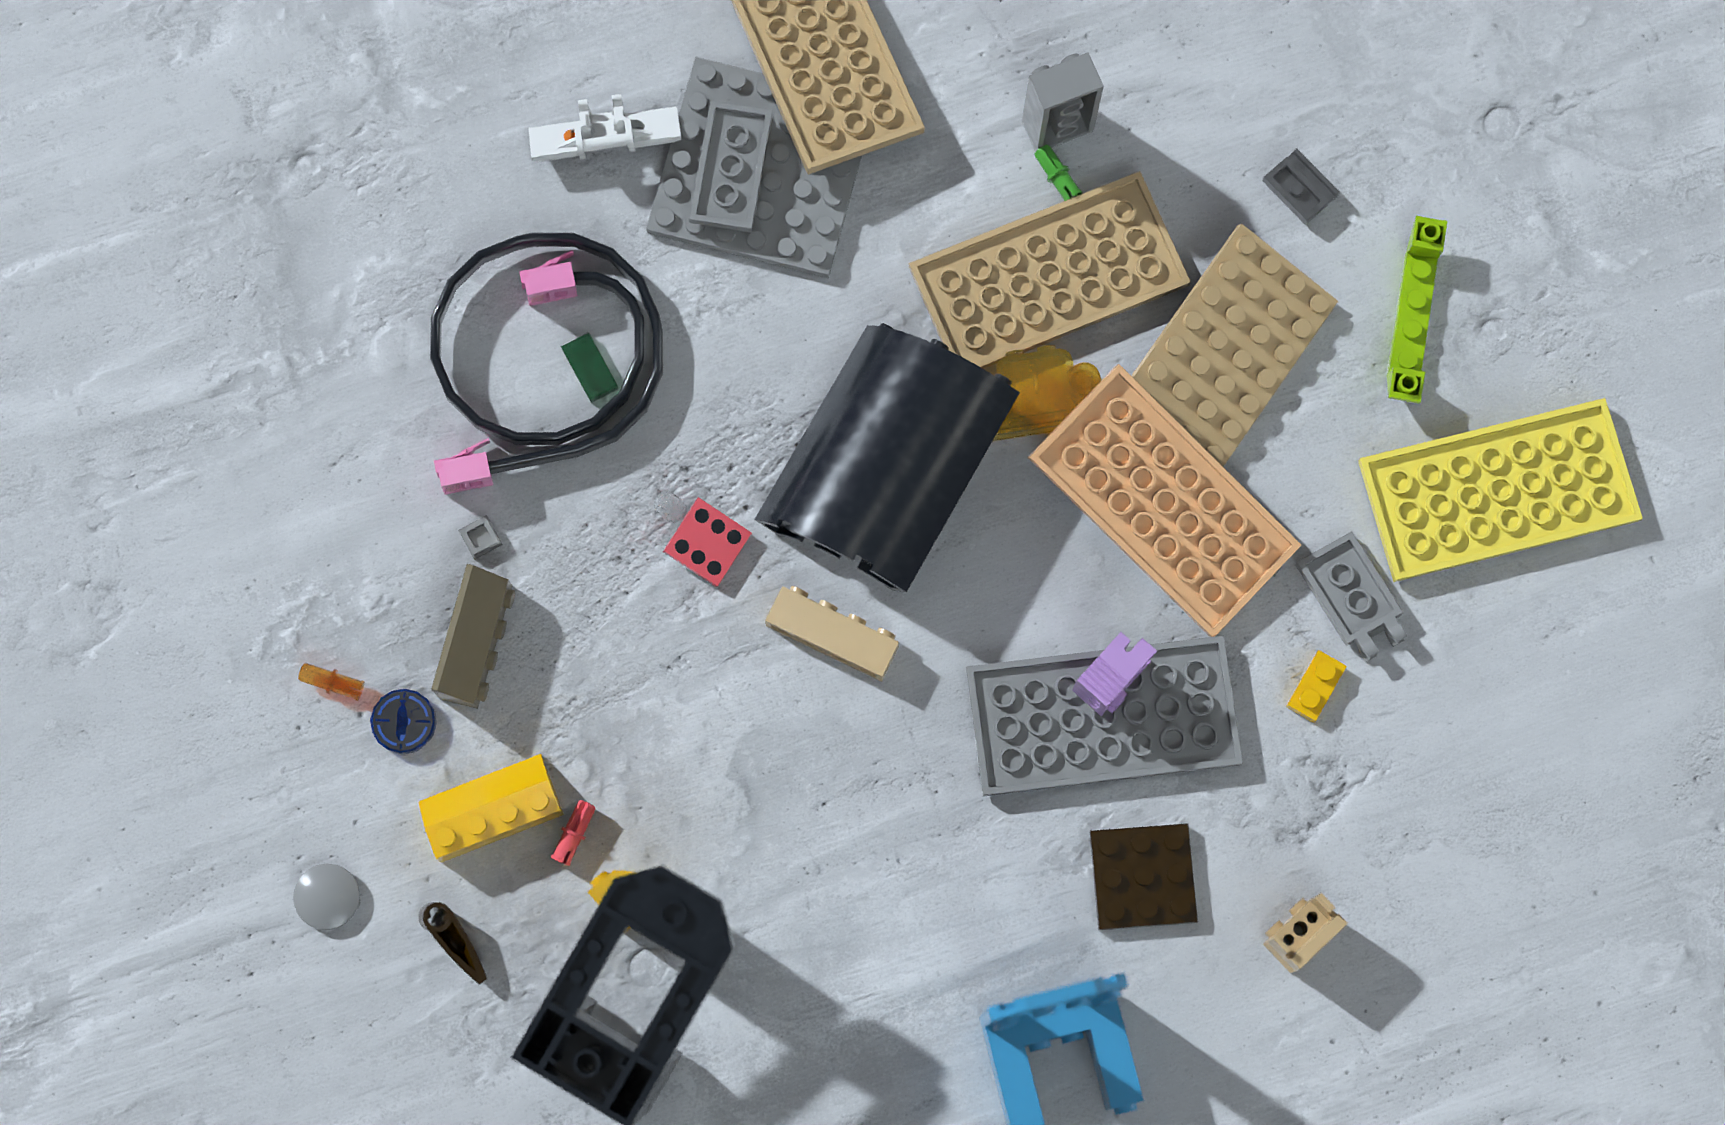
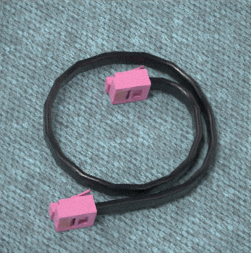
[430,233,663,495]

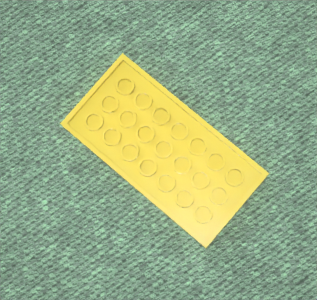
[1358,398,1643,582]

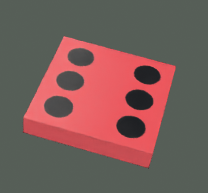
[663,497,752,587]

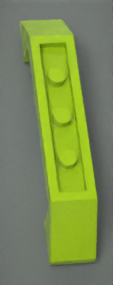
[1387,216,1448,404]

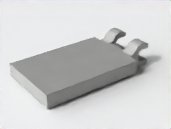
[1295,531,1407,662]

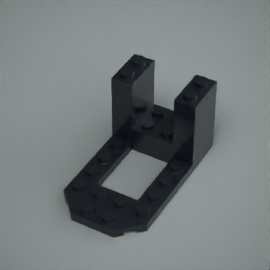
[511,865,735,1125]

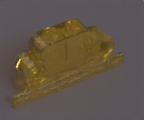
[992,345,1101,442]

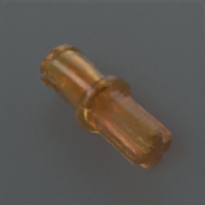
[298,663,365,701]

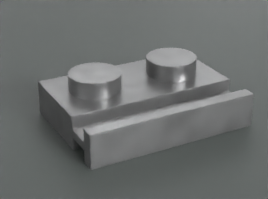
[1262,148,1340,225]

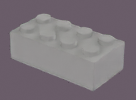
[1022,52,1104,152]

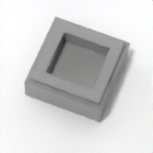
[458,515,503,560]

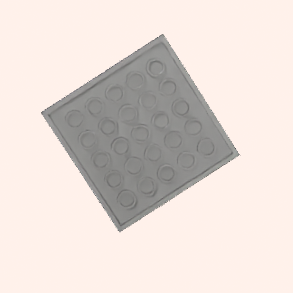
[646,57,862,278]

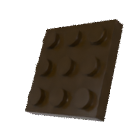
[1089,823,1198,930]

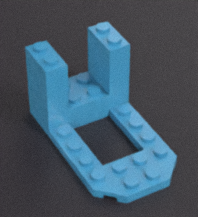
[979,973,1144,1125]

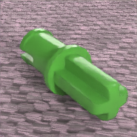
[1035,144,1082,201]

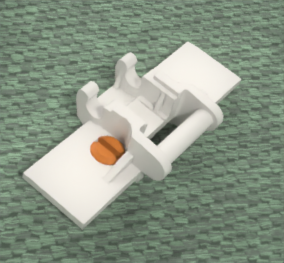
[529,94,682,162]

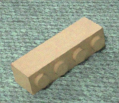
[765,586,899,682]

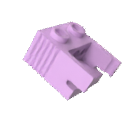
[1072,632,1157,716]

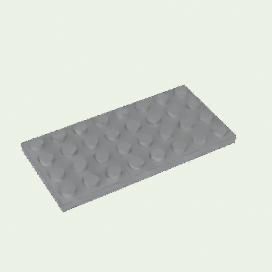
[966,635,1243,796]

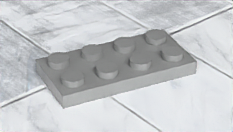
[689,101,773,233]

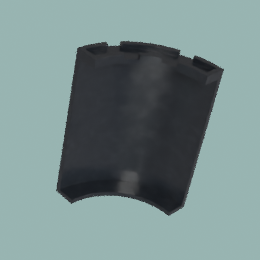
[754,323,1020,593]

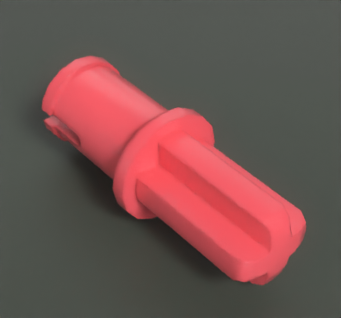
[551,800,595,866]

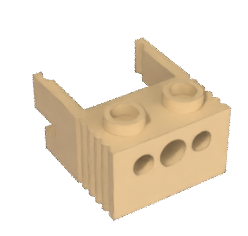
[1263,893,1348,973]

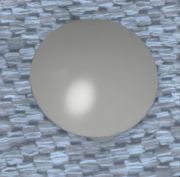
[293,864,360,930]

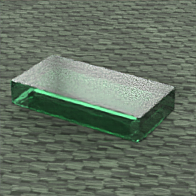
[561,332,619,403]

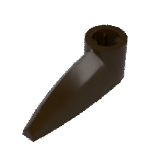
[418,902,487,985]

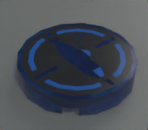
[370,689,437,755]

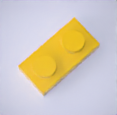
[1286,650,1347,723]

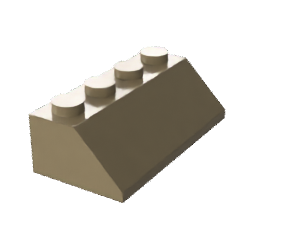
[431,564,515,709]

